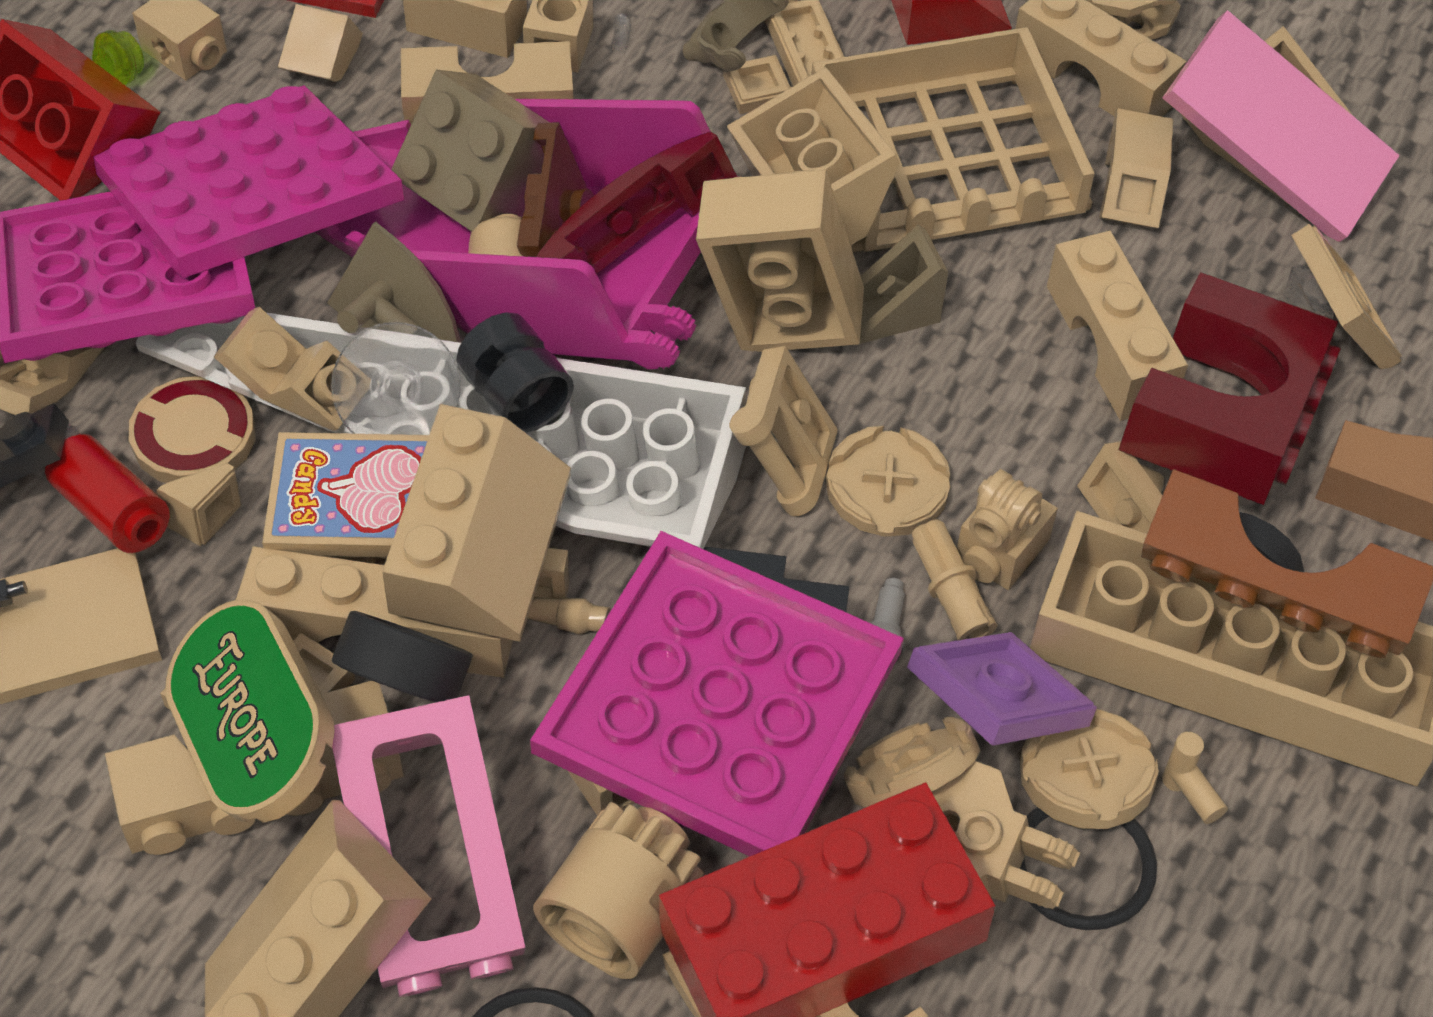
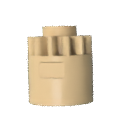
[533,802,704,979]

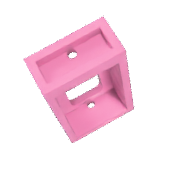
[332,695,525,997]

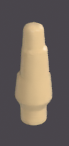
[527,598,611,635]

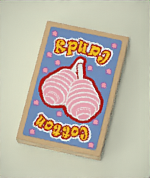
[262,432,429,557]

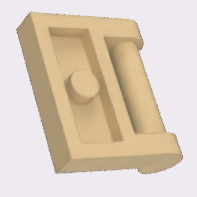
[729,346,838,516]

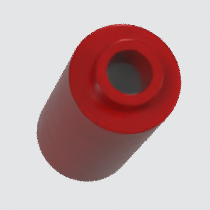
[45,434,170,553]

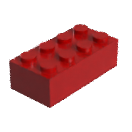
[659,782,996,1017]

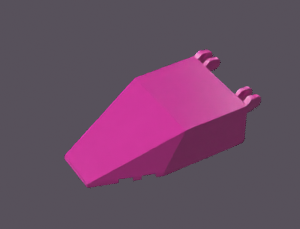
[315,99,740,369]

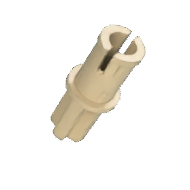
[912,519,998,640]

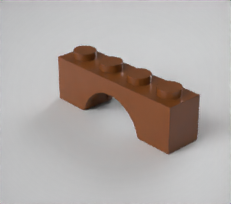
[1141,469,1433,658]

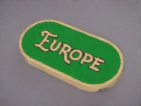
[165,600,335,823]

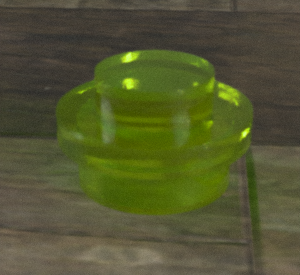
[92,30,144,85]

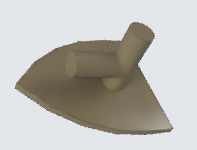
[327,222,461,343]

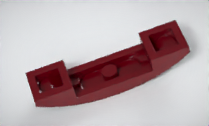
[536,131,737,274]

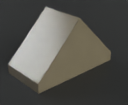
[860,225,948,344]

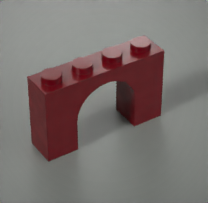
[1118,272,1341,505]

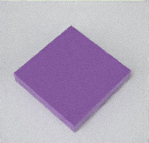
[907,632,1097,746]

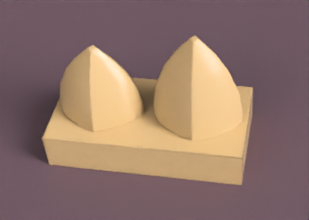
[1077,441,1164,533]

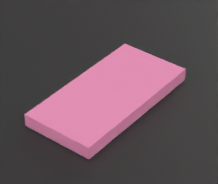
[1162,10,1400,242]

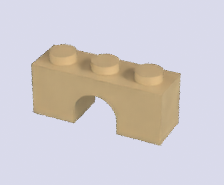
[1015,0,1187,117]
[401,41,573,124]
[1047,230,1188,421]

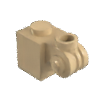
[957,469,1058,591]

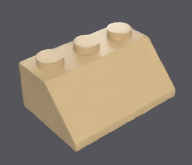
[727,67,900,245]
[382,404,571,642]
[205,800,431,1017]

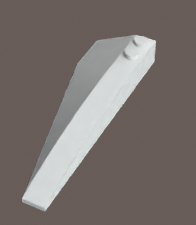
[136,313,747,549]

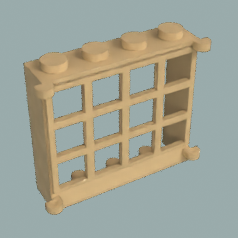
[811,27,1095,252]

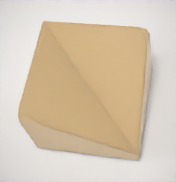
[156,463,241,546]

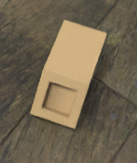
[1099,108,1173,229]
[213,306,373,431]

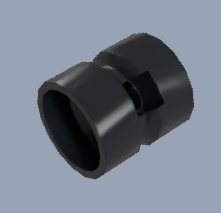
[456,312,574,433]

